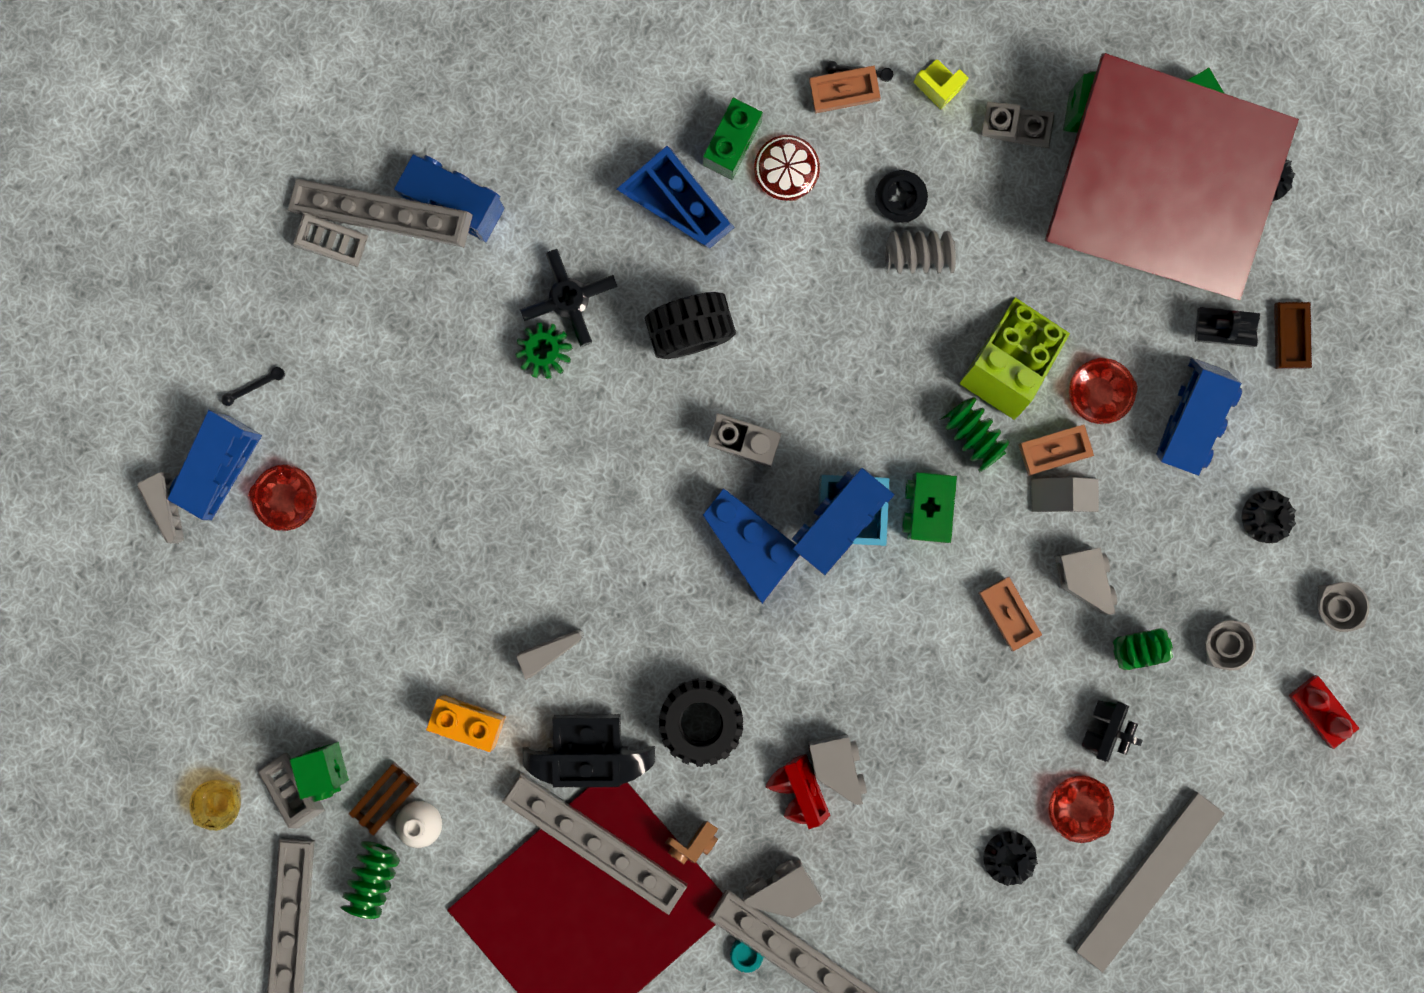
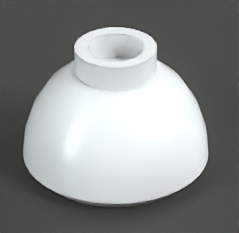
[395,801,442,848]

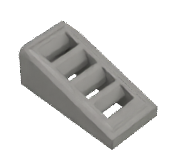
[293,213,368,267]
[137,472,184,544]
[516,629,584,680]
[258,753,325,828]

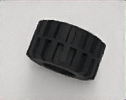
[644,292,736,359]
[659,678,743,767]

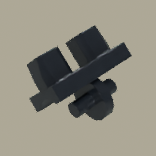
[1195,307,1260,347]
[1081,700,1143,762]

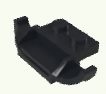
[523,714,655,788]

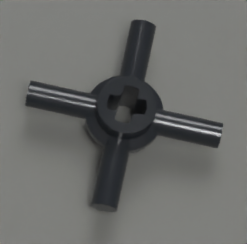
[520,249,618,347]

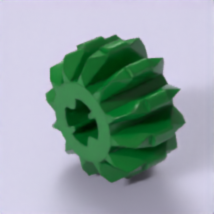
[515,322,573,380]
[1113,628,1173,670]

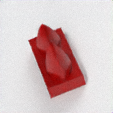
[1289,675,1360,749]
[766,754,831,829]

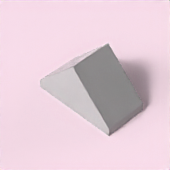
[1031,477,1099,512]

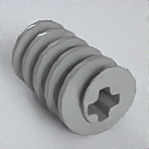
[885,231,956,274]

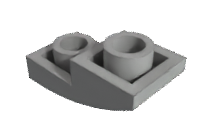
[982,102,1055,148]

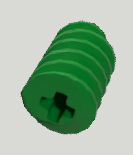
[939,397,1010,473]
[341,841,400,919]

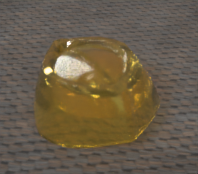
[189,780,241,831]

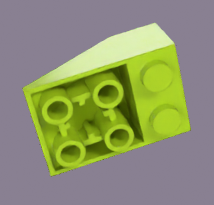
[959,297,1070,420]

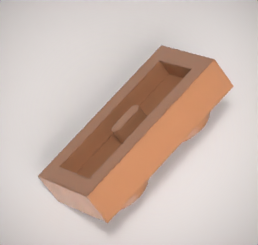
[809,65,881,114]
[1018,424,1094,476]
[978,577,1042,651]

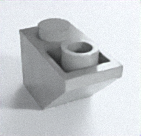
[707,413,782,467]
[1054,548,1117,615]
[808,734,867,805]
[743,860,823,918]

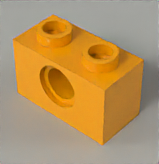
[426,695,506,752]

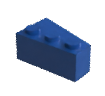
[616,146,735,249]
[394,154,505,242]
[1156,357,1242,476]
[167,410,262,520]
[792,468,895,575]
[703,488,800,604]

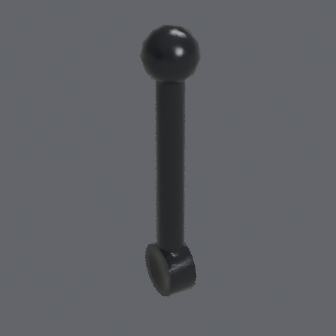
[825,61,894,82]
[221,367,285,406]

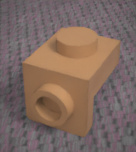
[665,821,718,864]

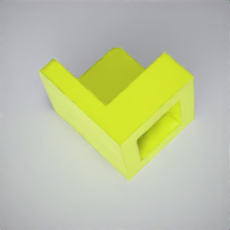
[913,60,969,110]

